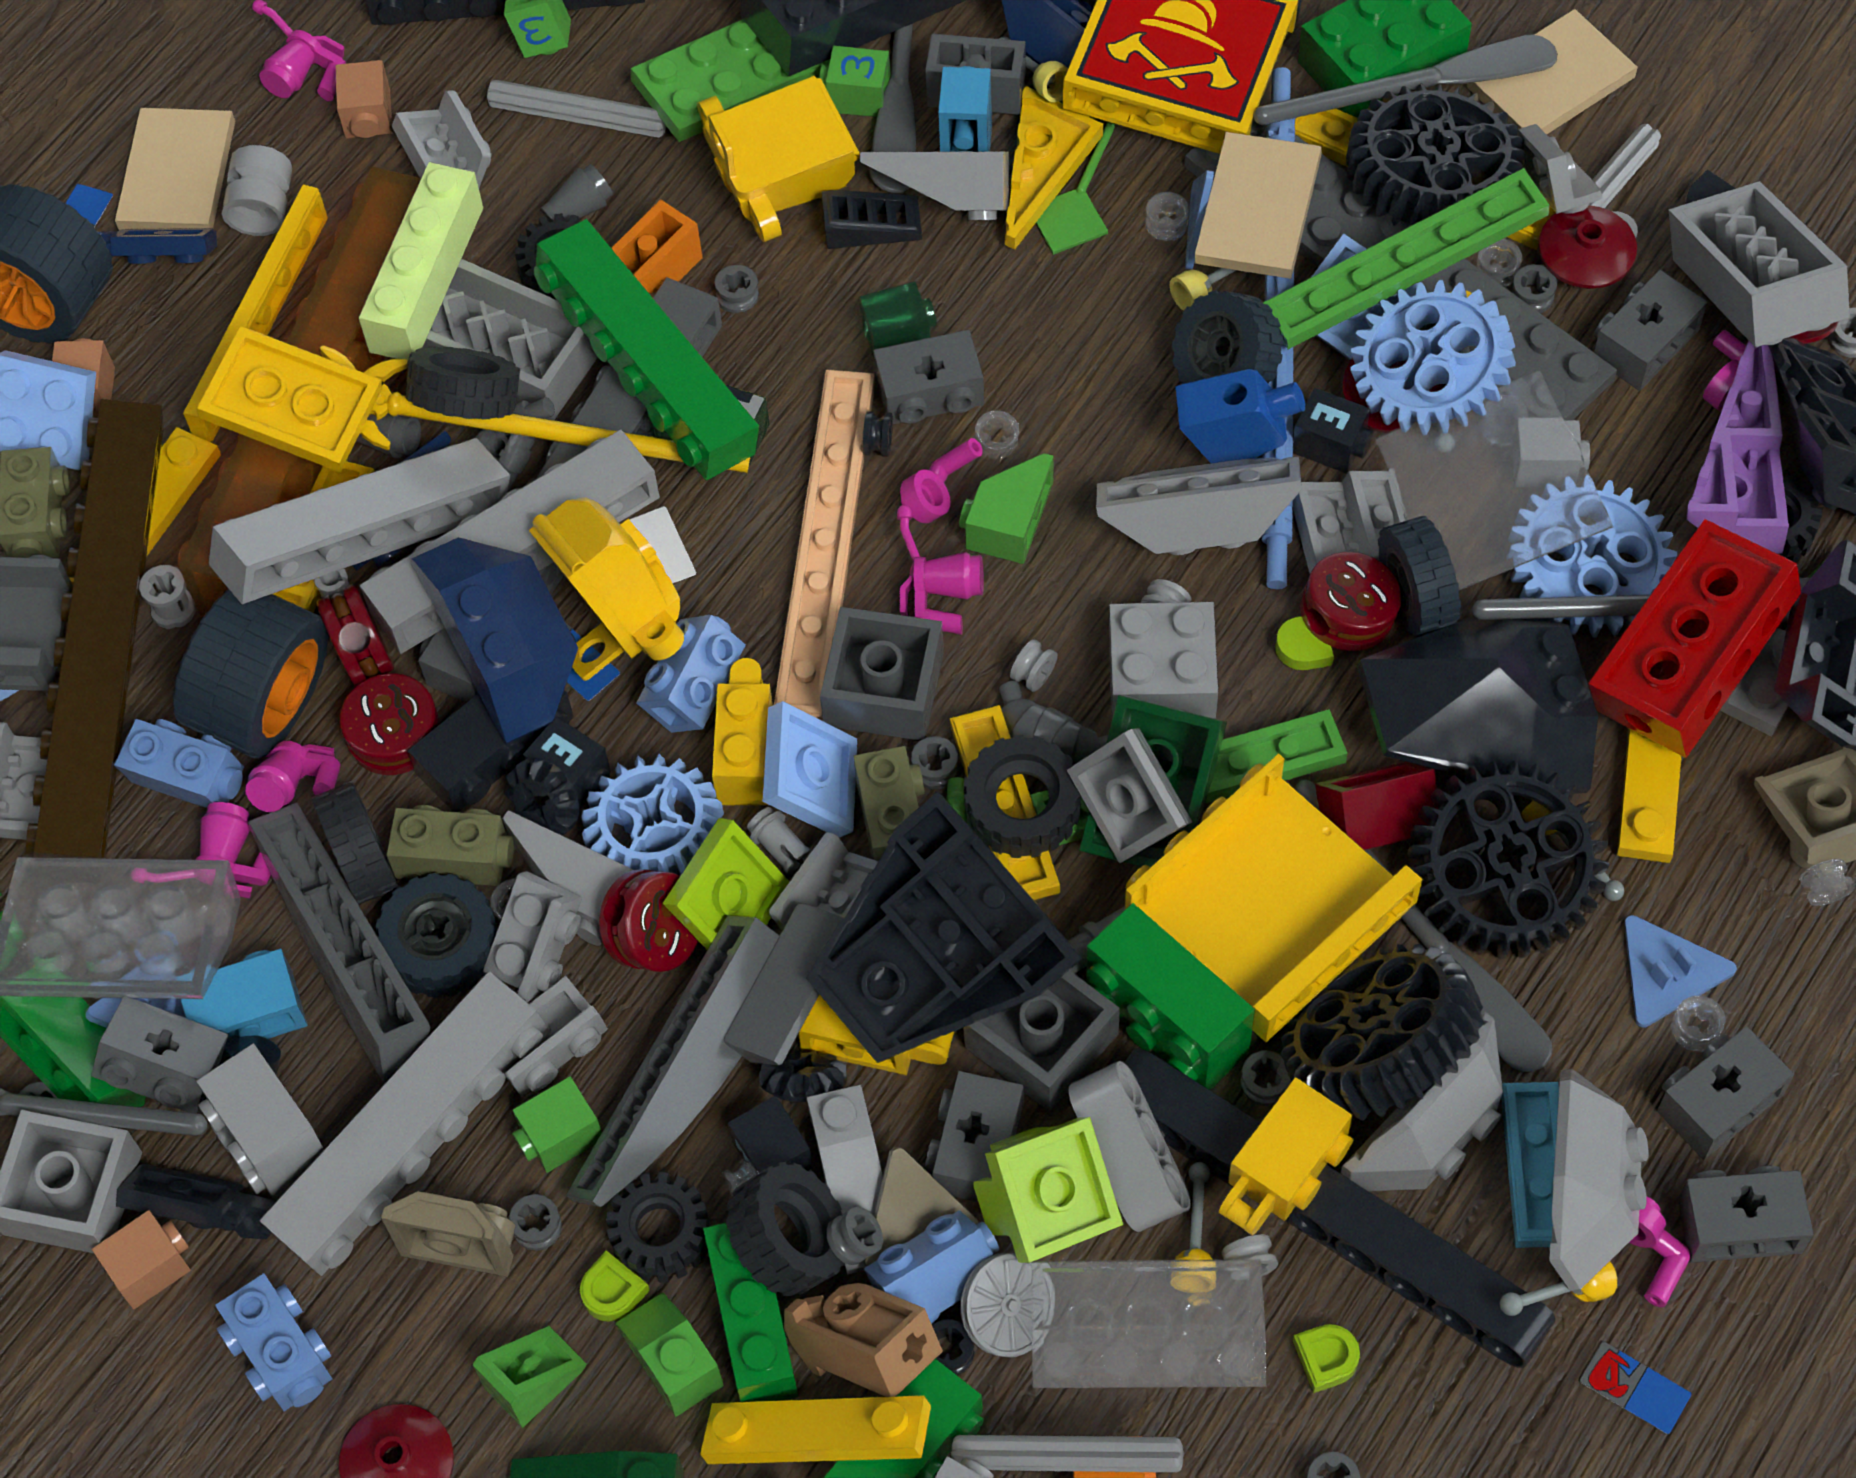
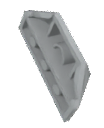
[1096,457,1302,555]
[1341,1012,1503,1191]
[1549,1069,1648,1291]

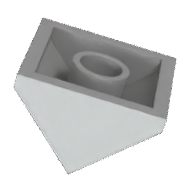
[1067,729,1192,863]

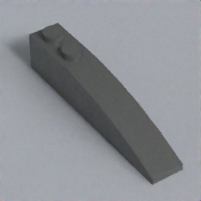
[248,803,431,1085]
[566,916,779,1207]

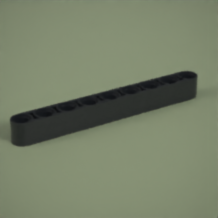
[1124,1048,1556,1368]

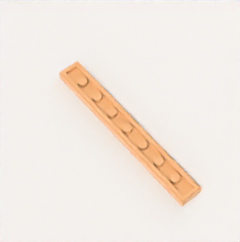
[774,370,875,721]

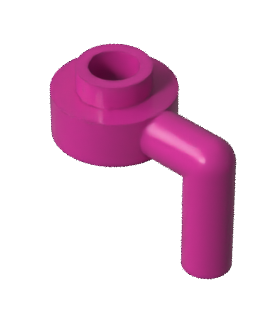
[1703,330,1746,412]
[900,438,983,524]
[1629,1196,1691,1307]

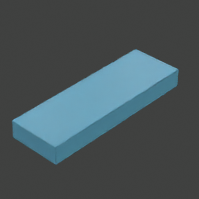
[1501,1082,1559,1248]

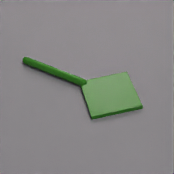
[1035,122,1115,255]

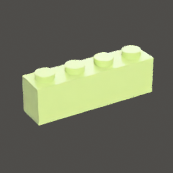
[359,162,483,362]

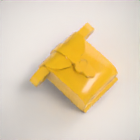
[697,76,860,242]
[529,497,684,681]

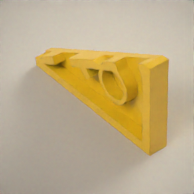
[1005,86,1103,250]

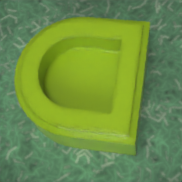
[1275,616,1334,670]
[580,1251,650,1322]
[1293,1324,1360,1393]

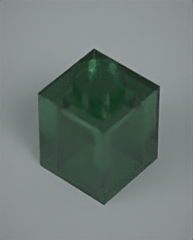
[859,281,937,358]

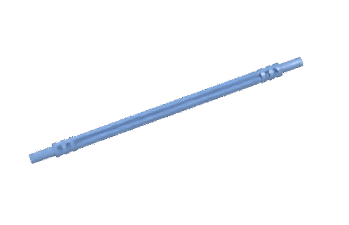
[1262,67,1295,589]

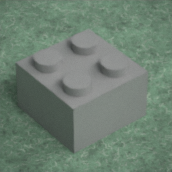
[1109,602,1218,719]
[196,1043,324,1201]
[0,1110,142,1253]

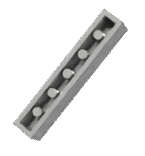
[360,429,660,654]
[209,438,510,604]
[260,971,548,1276]

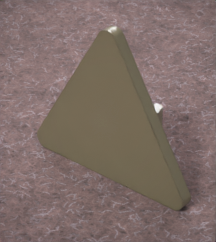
[863,1147,979,1266]

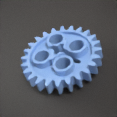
[1351,280,1516,435]
[1507,477,1677,638]

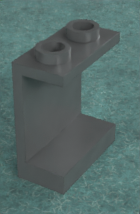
[0,555,73,691]

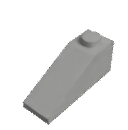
[860,152,1009,220]
[503,810,633,946]
[807,1085,883,1275]

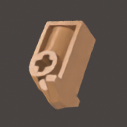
[784,1283,943,1397]

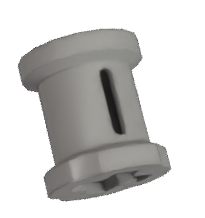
[139,565,196,629]

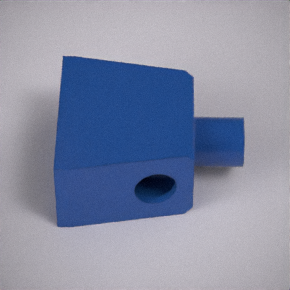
[1176,369,1305,464]

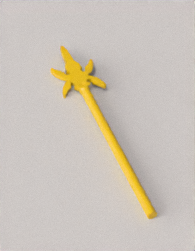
[320,345,750,473]

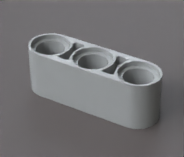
[1069,1061,1190,1232]

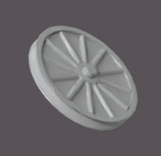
[961,1253,1055,1357]

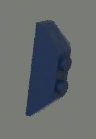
[1002,0,1094,68]
[411,537,578,745]

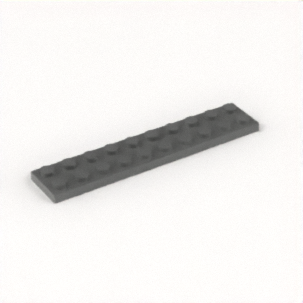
[1185,119,1617,421]

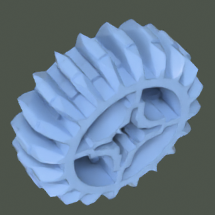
[582,754,724,876]

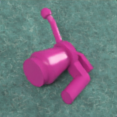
[252,0,346,102]
[897,505,984,635]
[232,741,341,812]
[132,802,271,899]

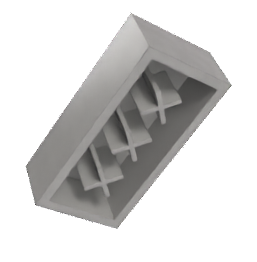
[1669,181,1850,347]
[422,259,598,420]

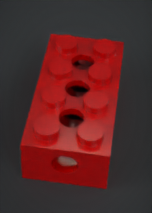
[1588,519,1801,758]

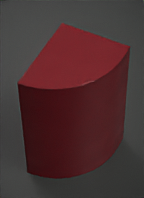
[1315,762,1438,850]

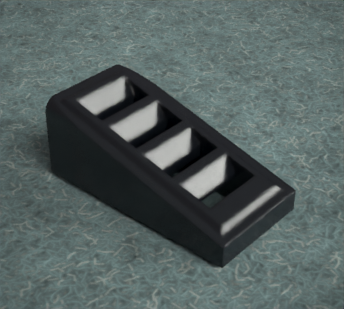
[822,190,922,249]

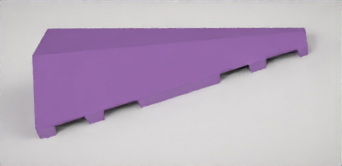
[1687,340,1789,554]

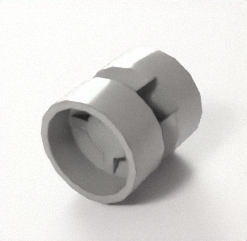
[221,145,292,236]

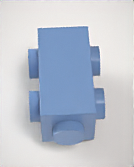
[636,615,746,733]
[114,719,244,808]
[864,1210,1000,1324]
[215,1273,332,1411]

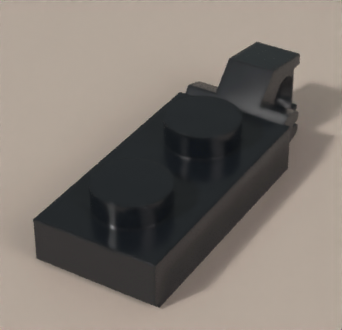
[116,1163,277,1240]

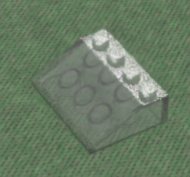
[0,857,241,999]

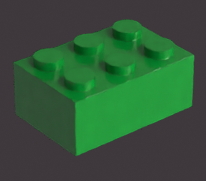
[1298,0,1472,118]
[1086,903,1255,1090]

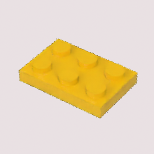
[196,326,382,472]

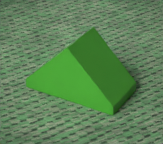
[473,1326,587,1428]

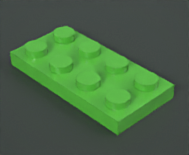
[631,19,830,142]

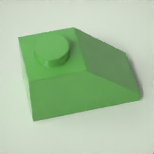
[959,453,1054,564]
[615,1292,724,1417]

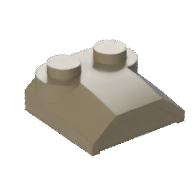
[1754,747,1856,871]
[381,1191,516,1277]

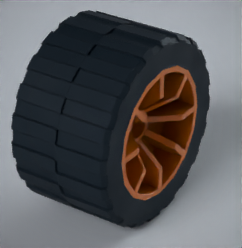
[0,184,113,343]
[173,589,329,759]

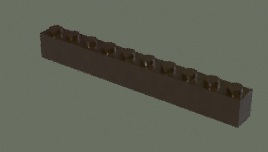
[26,399,164,879]

